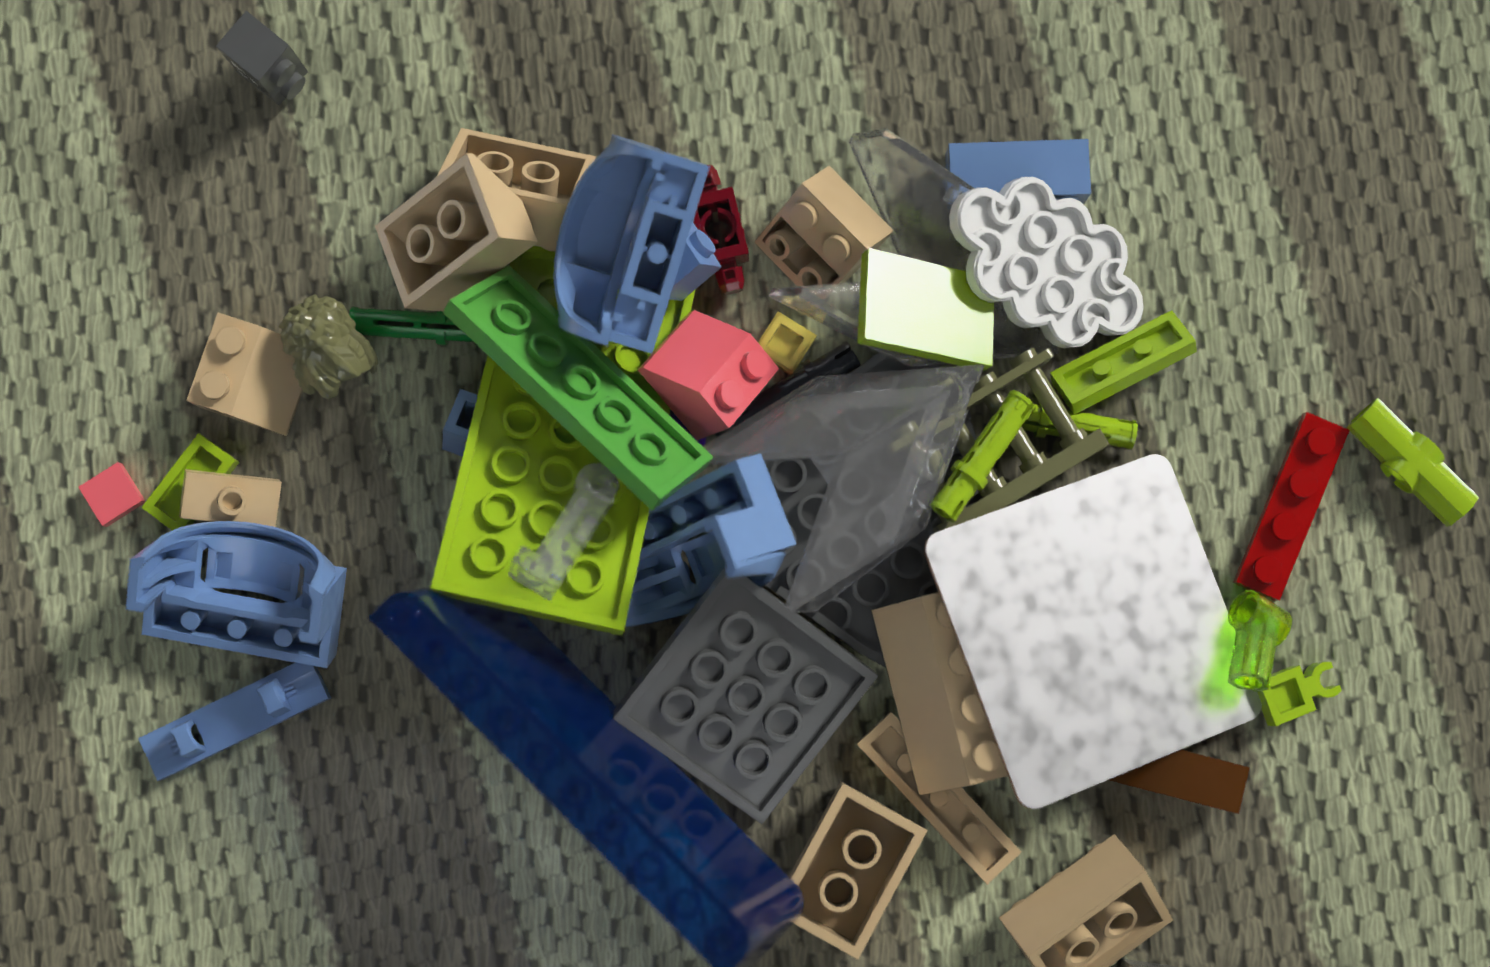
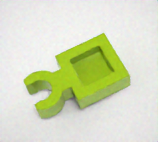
[1253,662,1342,726]

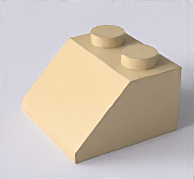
[186,312,303,436]

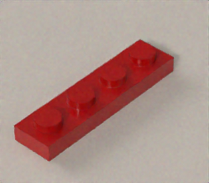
[1233,412,1350,601]

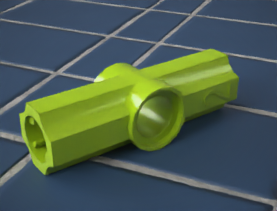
[1346,398,1479,527]

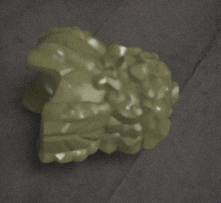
[278,295,379,399]

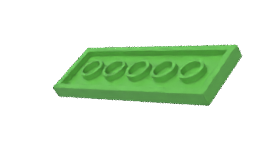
[443,265,714,510]

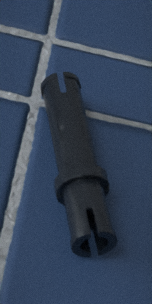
[733,341,861,437]

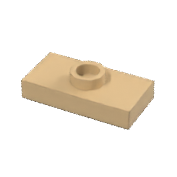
[179,469,282,527]

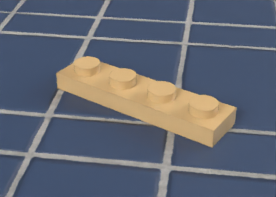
[856,712,1021,885]

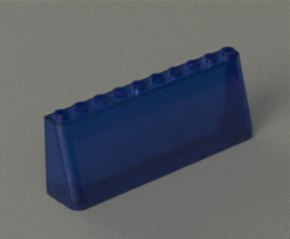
[368,587,805,967]

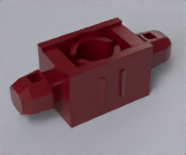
[693,165,749,295]

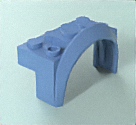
[625,453,796,627]
[126,521,347,668]

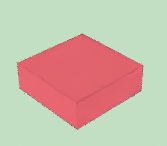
[78,462,146,527]

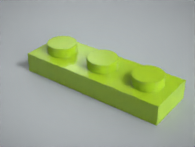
[1050,310,1197,415]

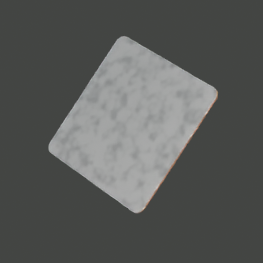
[924,454,1262,809]

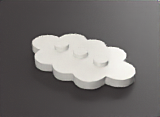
[949,176,1144,348]

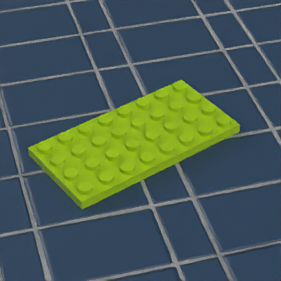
[430,245,695,636]

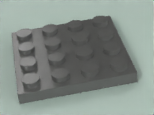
[611,566,878,824]

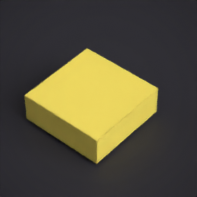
[758,311,817,375]

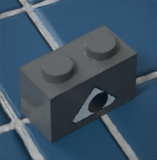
[216,11,308,106]

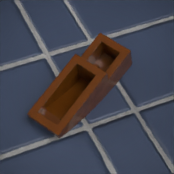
[1109,750,1250,814]

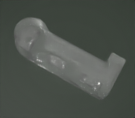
[508,463,619,601]

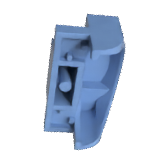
[554,134,710,353]

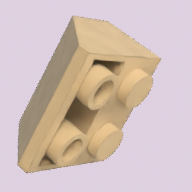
[754,166,894,307]

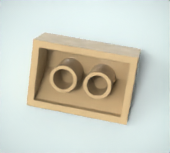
[375,153,538,311]
[999,834,1173,967]

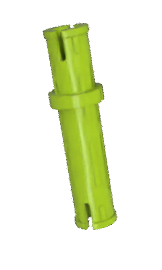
[929,390,1036,523]
[1004,398,1138,450]

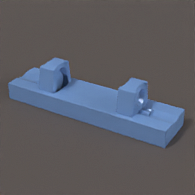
[138,663,331,781]

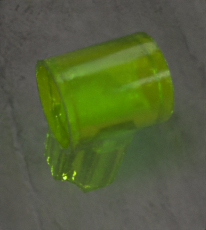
[1228,590,1292,692]

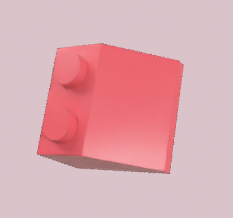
[638,310,779,440]

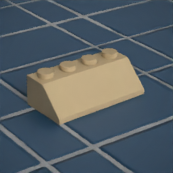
[871,592,1008,795]

